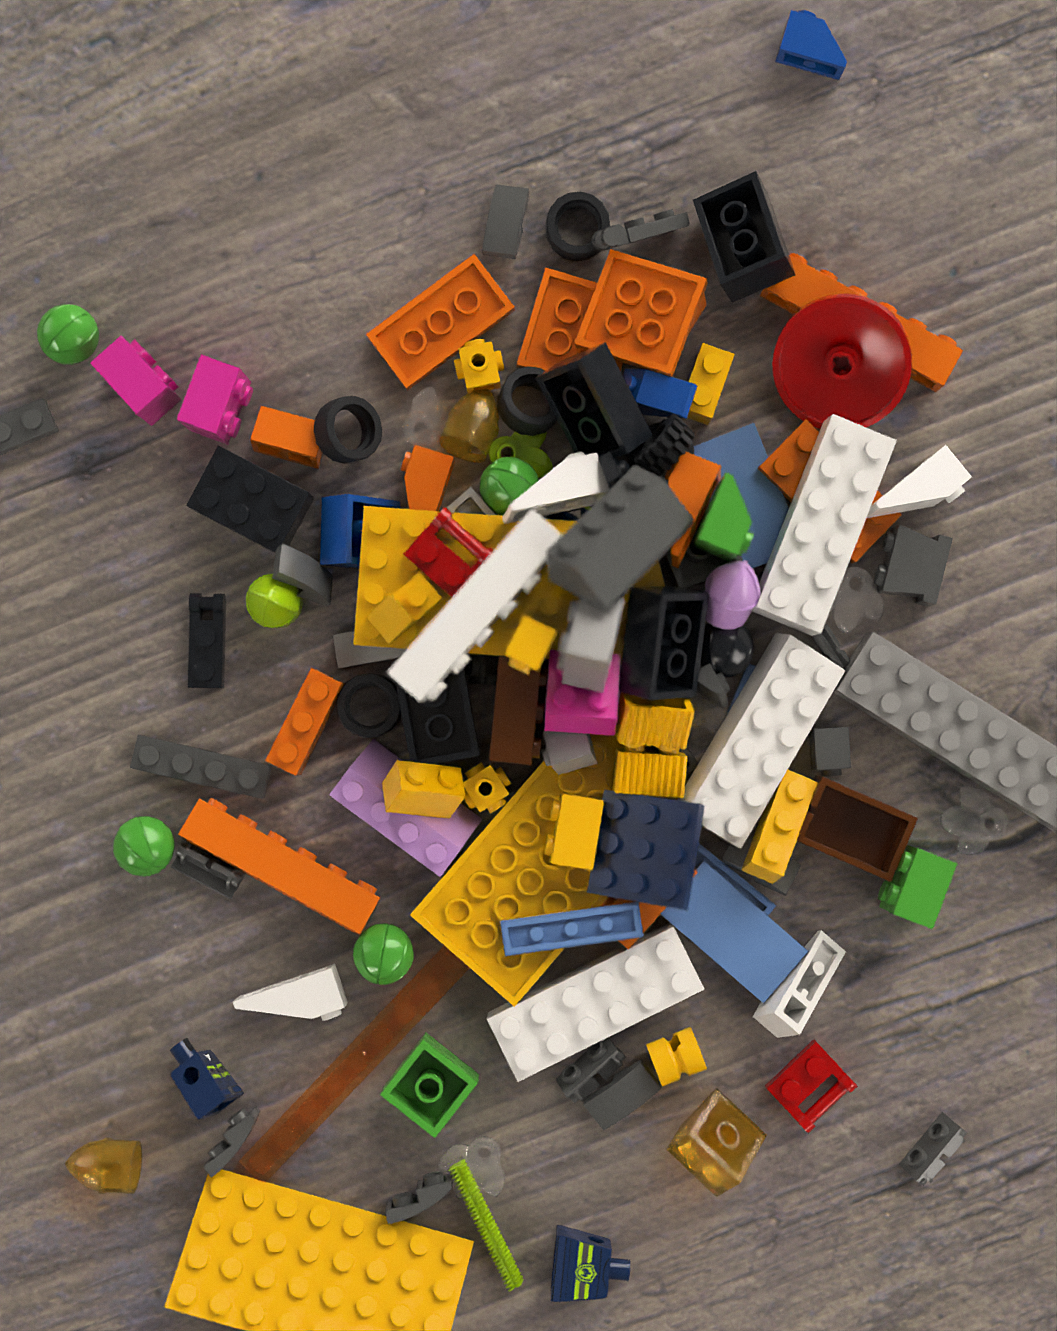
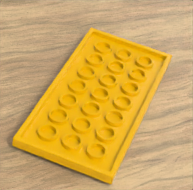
[354,506,638,665]
[410,734,678,1007]
[164,1169,474,1331]

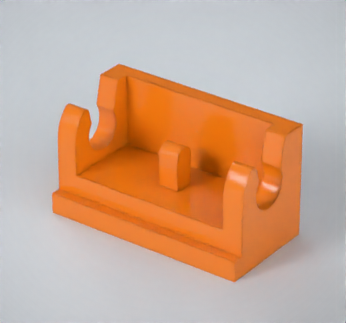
[250,406,323,469]

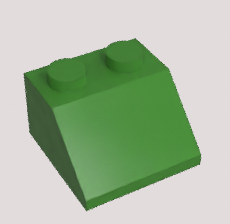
[692,472,754,562]

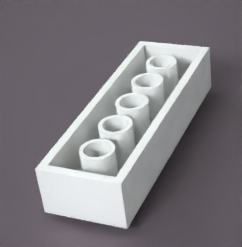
[752,414,897,636]
[387,509,562,702]
[677,633,846,849]
[487,922,704,1082]

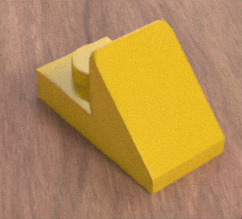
[366,572,443,645]

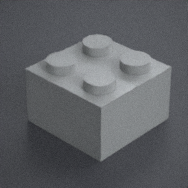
[557,598,625,693]

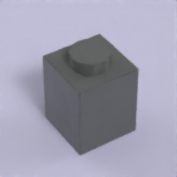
[809,727,851,776]

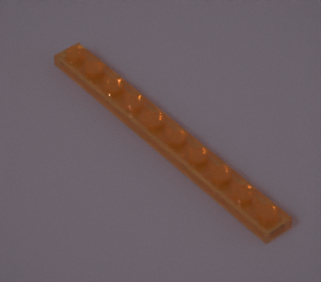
[238,945,470,1183]

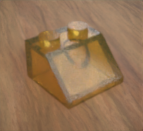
[666,1088,767,1197]

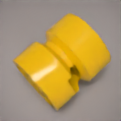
[646,1027,707,1087]

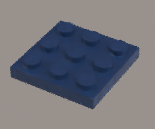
[587,790,705,910]

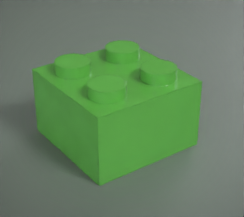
[878,845,958,929]
[380,1032,479,1138]

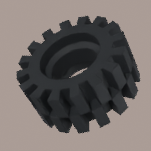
[632,414,695,477]

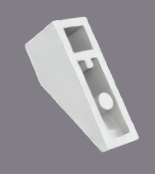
[867,445,972,518]
[502,452,610,524]
[753,930,846,1038]
[233,964,348,1021]

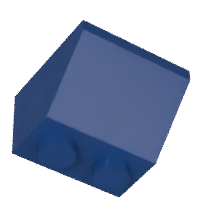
[320,494,400,568]

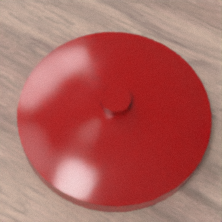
[772,294,912,429]

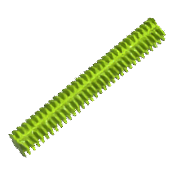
[448,1159,524,1291]

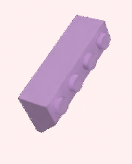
[329,739,482,877]

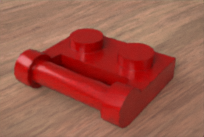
[403,507,494,598]
[765,1039,858,1133]

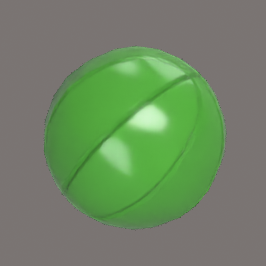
[37,304,99,365]
[480,457,539,516]
[113,816,175,877]
[353,923,414,985]

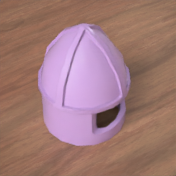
[704,560,760,629]

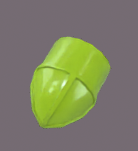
[246,574,303,628]

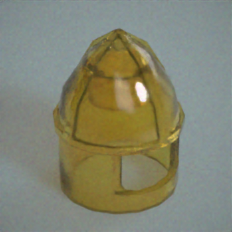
[439,389,500,463]
[65,1137,142,1194]

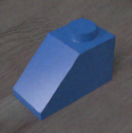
[775,10,847,80]
[623,369,697,418]

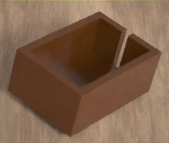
[489,656,548,765]
[796,775,918,882]

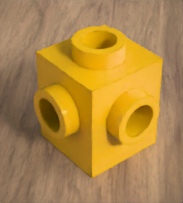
[454,339,504,395]
[463,762,511,814]

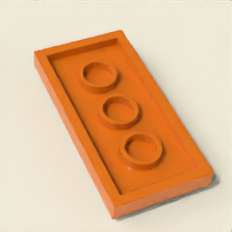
[366,254,515,391]
[757,420,902,564]

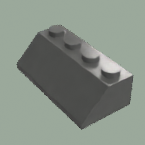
[546,465,694,612]

